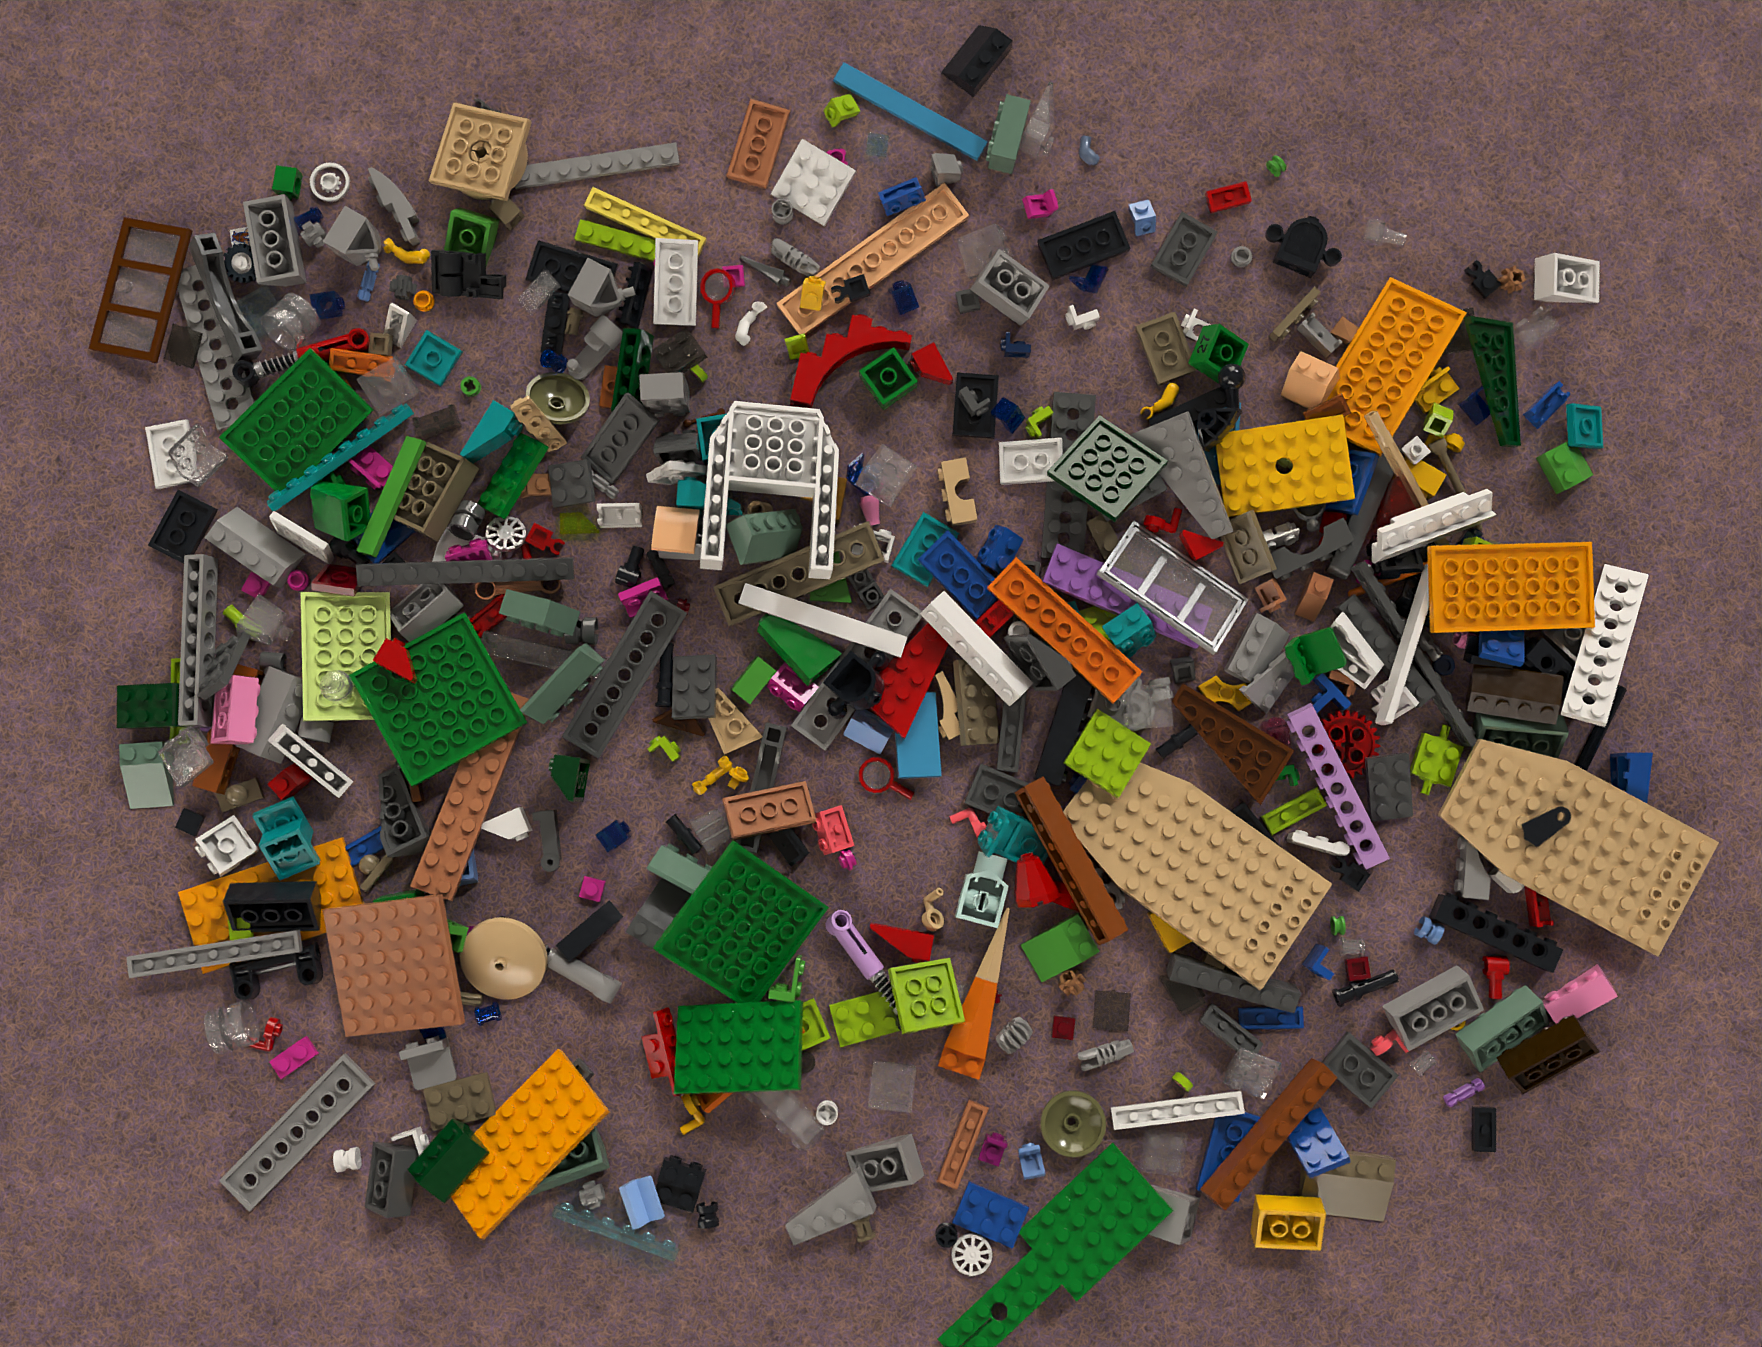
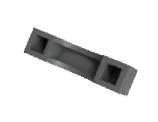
[1271,518,1355,581]

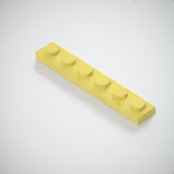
[584,187,707,258]

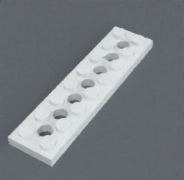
[1560,564,1649,727]

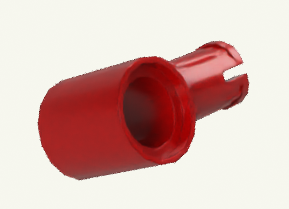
[1482,956,1510,999]

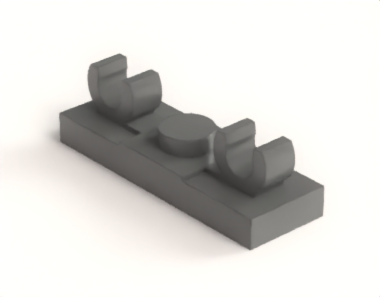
[1199,1003,1263,1062]

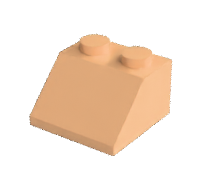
[1281,351,1340,409]

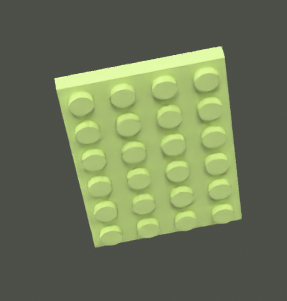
[300,592,391,722]

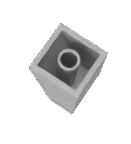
[1149,1185,1200,1245]

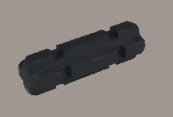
[647,549,675,588]

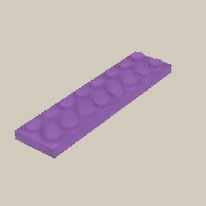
[1042,543,1212,649]

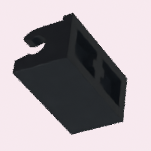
[767,828,810,866]

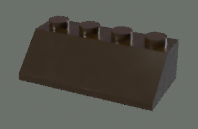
[1465,664,1563,725]
[1496,1014,1600,1094]

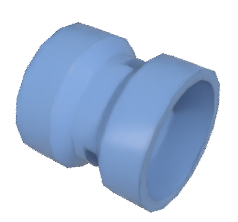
[1414,916,1445,945]

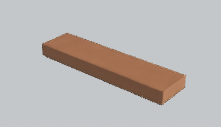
[937,1099,989,1190]

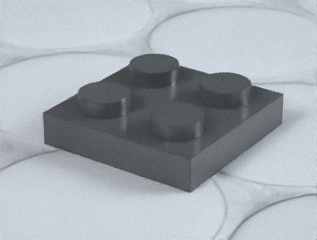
[548,459,595,508]

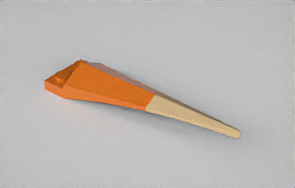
[938,907,1010,1080]

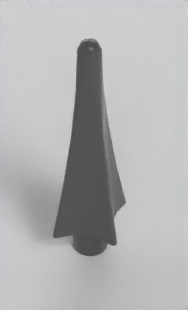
[740,256,791,287]

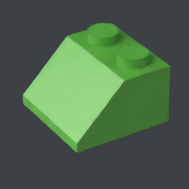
[1536,441,1593,494]

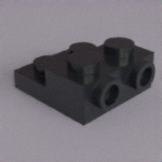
[1366,535,1424,580]
[656,1155,707,1213]

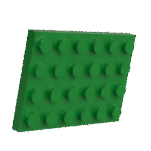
[219,348,374,491]
[674,1000,803,1095]

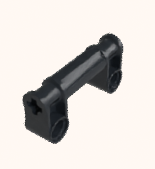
[229,942,323,1000]

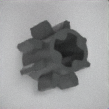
[389,275,417,300]

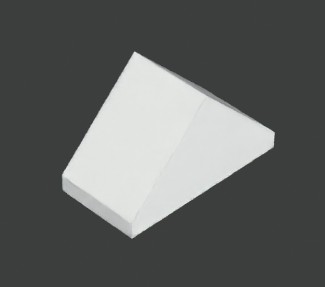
[384,303,417,348]

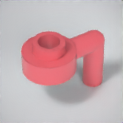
[949,808,986,839]
[1370,1029,1409,1056]

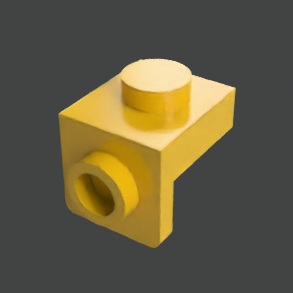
[800,276,826,311]

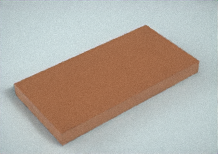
[727,99,790,189]
[722,781,817,840]

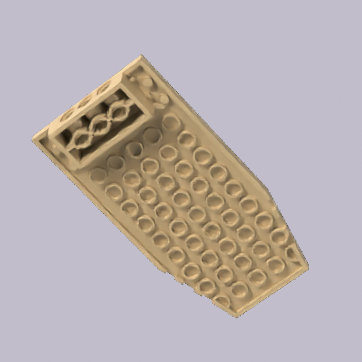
[1438,739,1719,957]
[1063,763,1332,990]

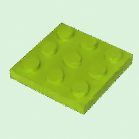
[1063,709,1151,798]
[888,958,965,1034]

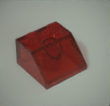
[1376,476,1416,528]

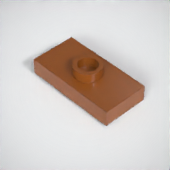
[599,365,617,409]
[1303,393,1351,420]

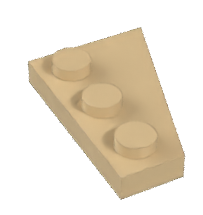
[709,688,762,755]

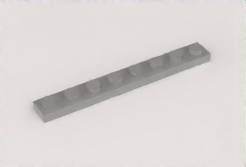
[515,142,680,189]
[126,930,303,978]

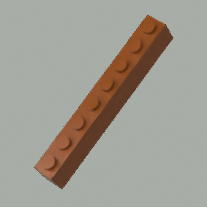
[1014,776,1128,946]
[1200,1058,1338,1211]

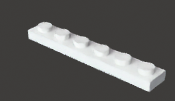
[1111,1091,1245,1130]

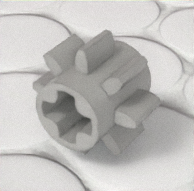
[300,221,327,248]
[579,1180,605,1210]

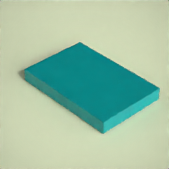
[891,512,960,587]

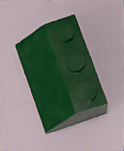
[549,754,591,802]
[407,1119,490,1203]

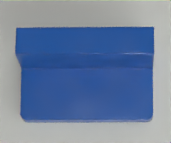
[1302,944,1334,981]

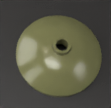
[525,372,590,424]
[1040,1090,1106,1157]

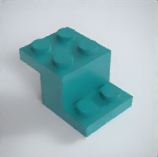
[252,796,321,881]

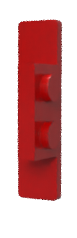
[641,1007,682,1097]

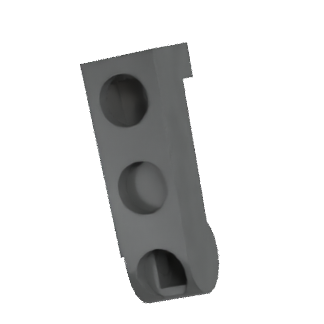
[532,809,562,872]

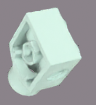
[955,851,1009,928]

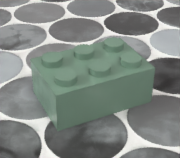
[986,94,1031,174]
[499,589,580,637]

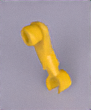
[383,238,430,264]
[1140,383,1179,420]
[692,756,732,795]

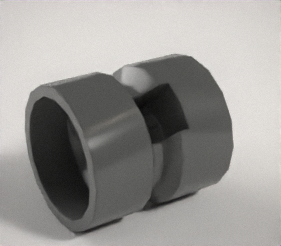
[448,500,486,541]
[564,617,598,645]

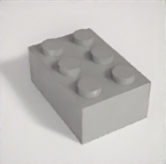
[639,372,690,417]

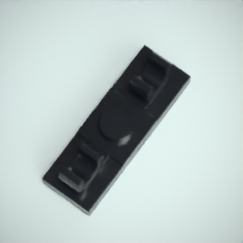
[616,262,652,329]
[540,291,570,356]

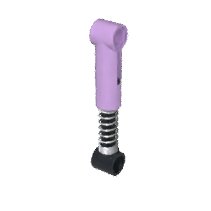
[825,910,901,1030]

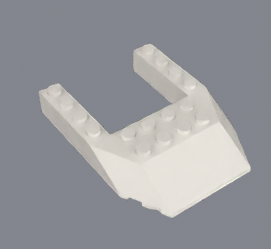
[700,401,839,580]

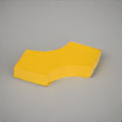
[1197,676,1252,712]

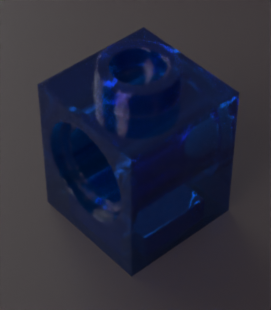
[310,291,345,320]
[595,820,631,852]

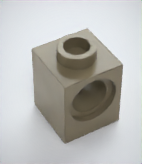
[489,198,525,231]

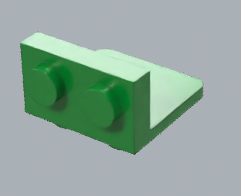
[1285,627,1347,686]

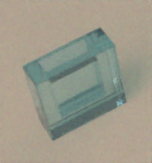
[866,133,889,157]

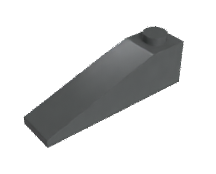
[378,766,431,858]

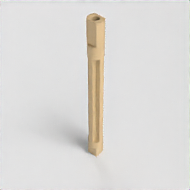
[1364,411,1450,546]

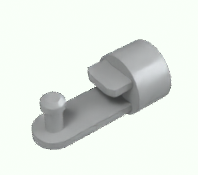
[567,314,623,380]
[297,717,334,743]

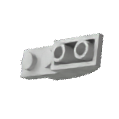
[368,167,420,246]

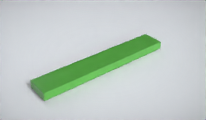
[356,436,426,558]

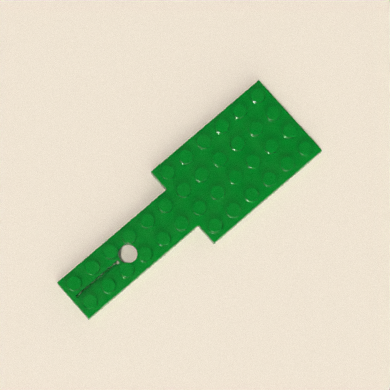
[938,1142,1174,1347]

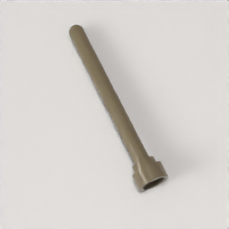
[1428,438,1482,531]

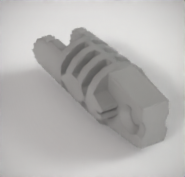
[771,238,820,277]
[1077,1039,1134,1071]

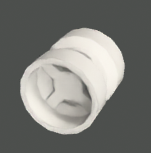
[816,1100,838,1125]
[333,1147,362,1173]

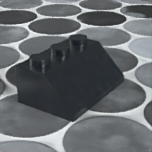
[941,25,1013,98]

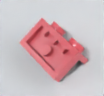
[812,805,855,855]

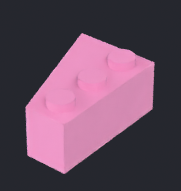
[1543,964,1618,1024]

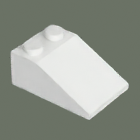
[1534,253,1600,303]

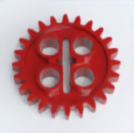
[1312,709,1381,778]

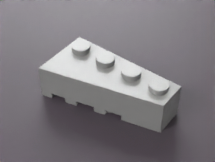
[785,1166,877,1245]

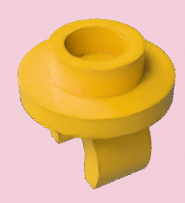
[727,766,749,790]

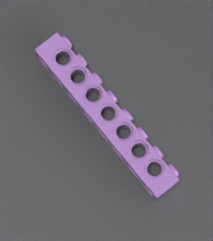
[1286,703,1390,869]

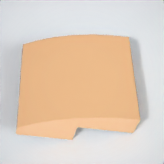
[651,506,700,554]

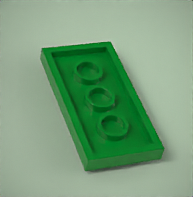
[477,433,549,520]

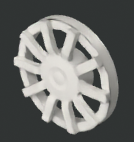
[310,163,350,202]
[486,516,526,552]
[951,1233,992,1276]

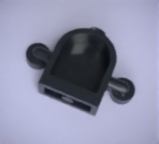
[1265,216,1342,278]
[823,650,889,719]

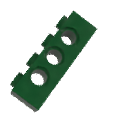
[611,328,654,412]

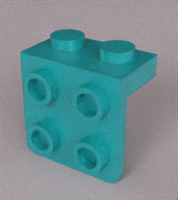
[1102,603,1156,658]

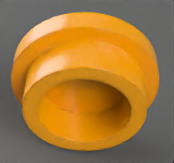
[413,290,435,312]

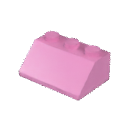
[211,675,260,744]

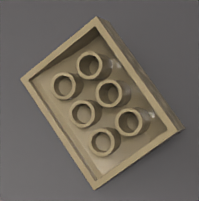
[393,439,479,542]
[1298,1150,1396,1222]

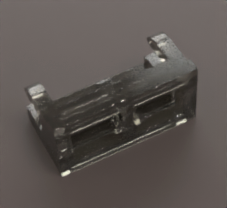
[412,404,462,440]

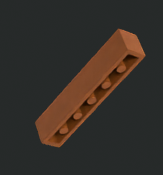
[192,664,265,795]

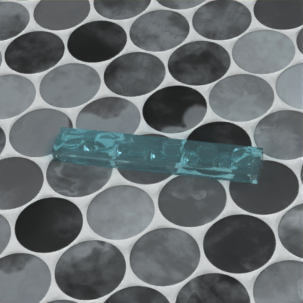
[552,1202,680,1262]

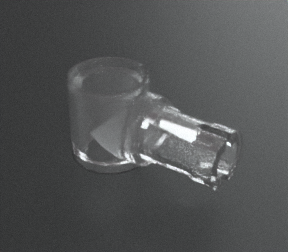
[1363,219,1407,246]

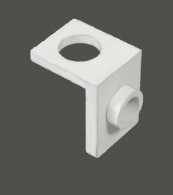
[1181,308,1211,341]
[391,1126,429,1155]

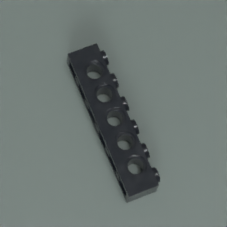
[1429,892,1564,973]

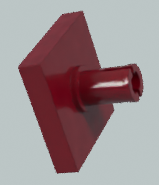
[311,563,361,597]

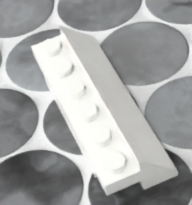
[1372,489,1497,564]

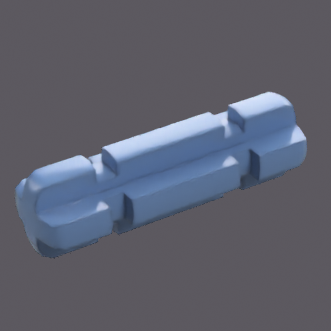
[357,262,380,302]

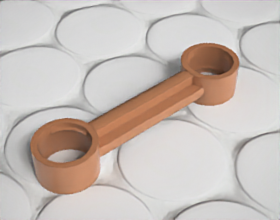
[475,580,561,600]

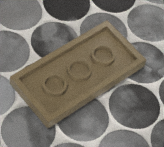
[953,660,999,746]

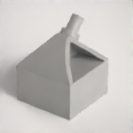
[323,206,381,271]
[568,258,635,317]

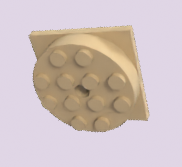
[429,102,532,201]

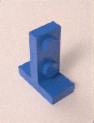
[1310,673,1352,713]

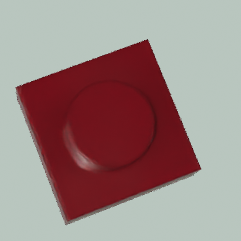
[1344,956,1371,981]
[1051,1015,1076,1040]

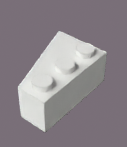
[1330,612,1384,689]

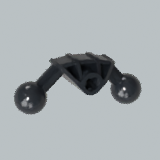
[1197,363,1246,452]

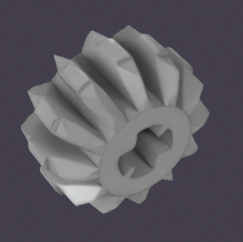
[996,1017,1033,1054]

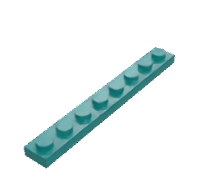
[267,403,414,511]

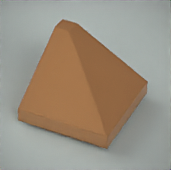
[1330,316,1359,345]

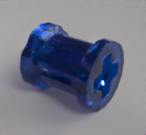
[540,349,568,373]
[474,1002,502,1026]

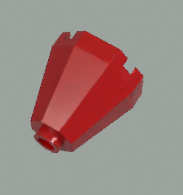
[1014,853,1060,908]

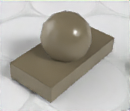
[216,778,265,812]
[359,854,396,892]

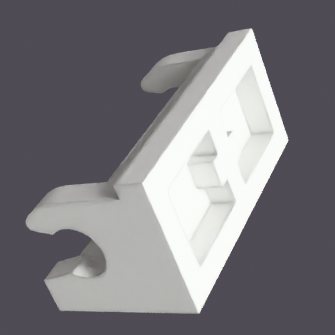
[597,503,642,528]

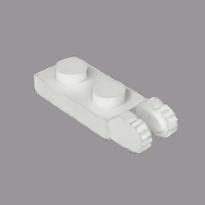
[1286,830,1350,857]

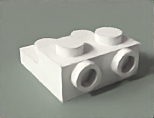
[195,815,259,877]

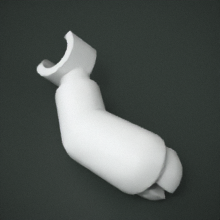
[735,301,767,346]

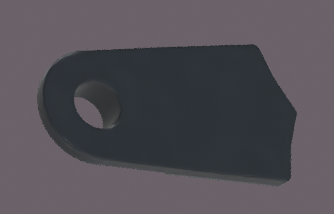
[1521,806,1571,847]

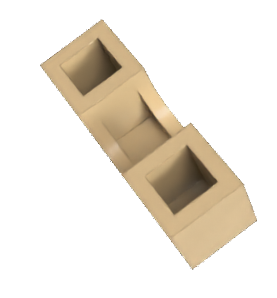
[937,457,977,527]

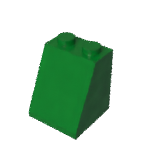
[310,482,370,541]

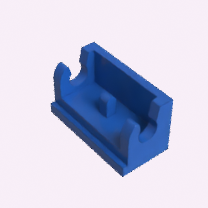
[1523,381,1571,429]

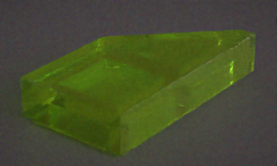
[560,512,600,535]

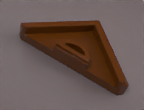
[652,709,705,737]

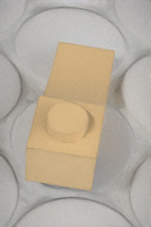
[934,671,960,740]

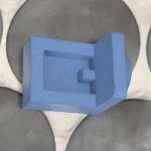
[1129,200,1156,236]
[1018,1143,1045,1180]

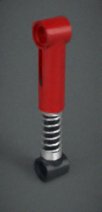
[232,328,370,387]

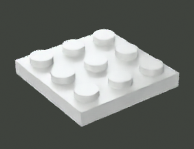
[771,139,856,227]

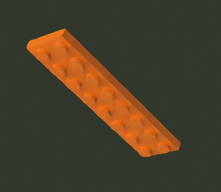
[987,557,1143,704]

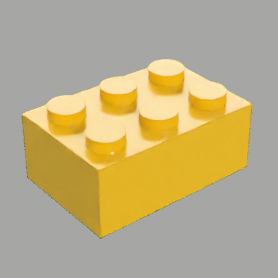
[1250,1194,1326,1251]

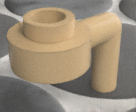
[922,888,944,932]

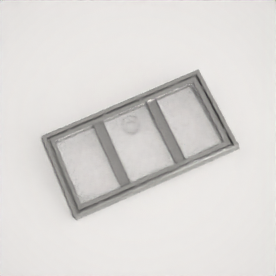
[1096,521,1249,655]

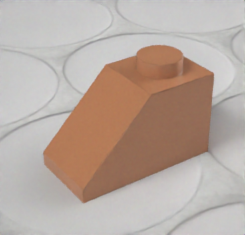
[1294,572,1334,622]

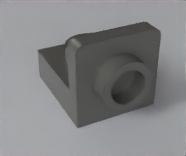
[958,386,991,417]

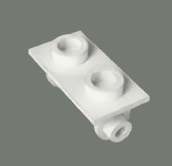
[1263,522,1300,552]

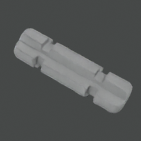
[592,471,619,499]

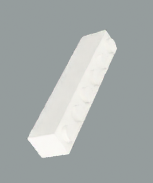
[920,591,1033,706]

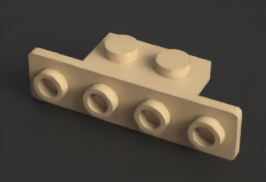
[510,396,567,452]

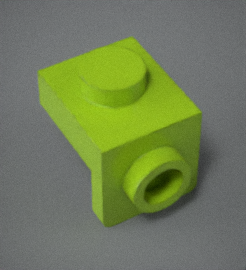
[823,94,860,127]
[1025,406,1053,439]
[647,736,681,762]

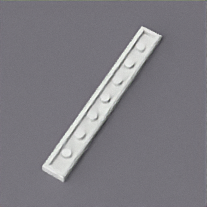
[1375,564,1429,725]
[739,583,908,658]

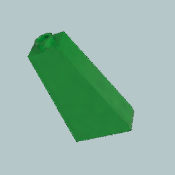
[757,614,841,686]

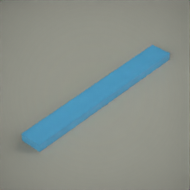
[833,62,988,161]

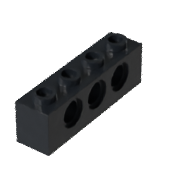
[1522,637,1595,705]

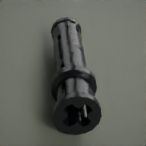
[655,643,674,708]
[1332,969,1399,1007]

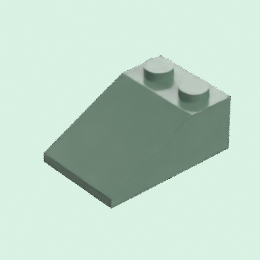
[119,741,174,809]

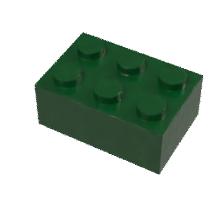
[117,683,185,729]

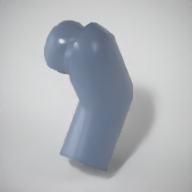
[1079,136,1100,166]

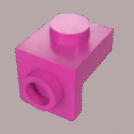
[1022,189,1059,219]

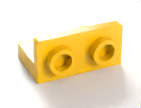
[1415,366,1460,414]

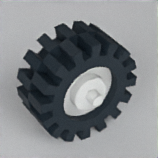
[223,244,256,283]

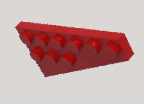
[870,623,949,740]

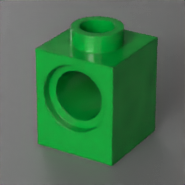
[272,165,303,201]

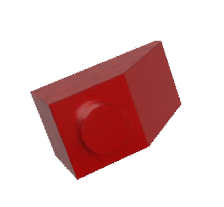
[909,342,953,385]
[373,638,417,684]
[267,763,313,800]

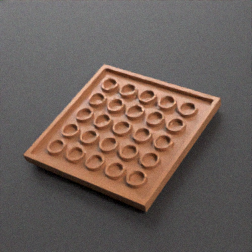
[323,894,465,1037]

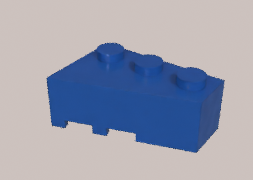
[1610,753,1653,803]

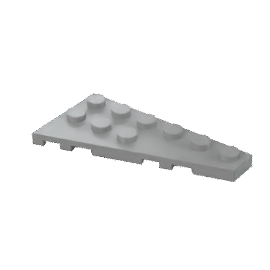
[1130,411,1233,539]

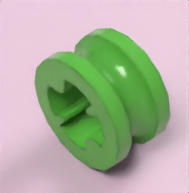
[1266,155,1287,177]
[460,376,481,397]
[1330,916,1346,936]

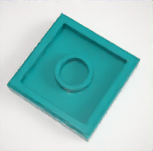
[405,330,463,387]
[1566,403,1603,449]

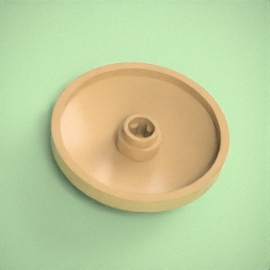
[460,918,548,1000]

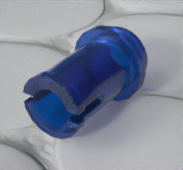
[294,207,324,230]

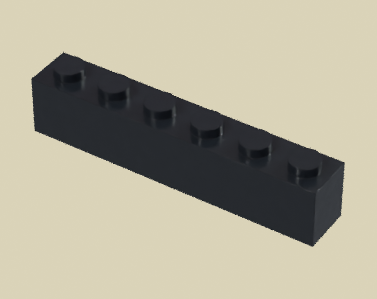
[1034,668,1094,786]

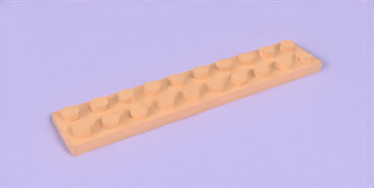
[776,182,969,336]

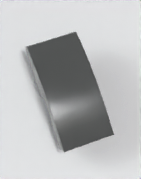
[847,569,885,610]

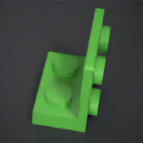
[768,955,805,1002]

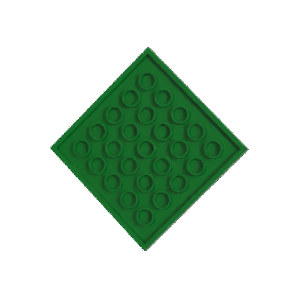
[349,612,528,787]
[653,840,829,1003]

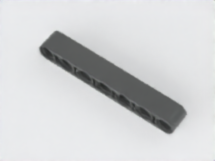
[1325,447,1402,580]

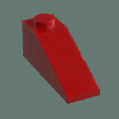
[870,923,934,963]

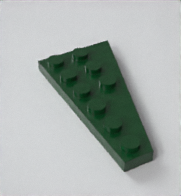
[1463,316,1521,448]

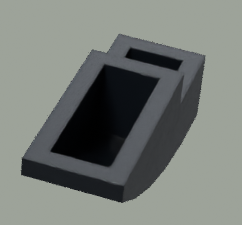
[556,900,623,962]

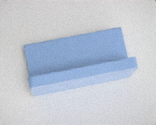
[844,710,893,754]
[619,1176,665,1229]

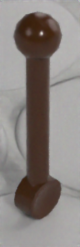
[683,408,725,428]

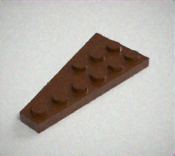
[1172,684,1295,805]

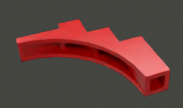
[790,314,912,408]

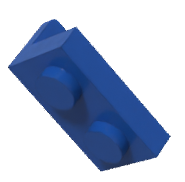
[878,177,926,216]
[976,525,1024,574]

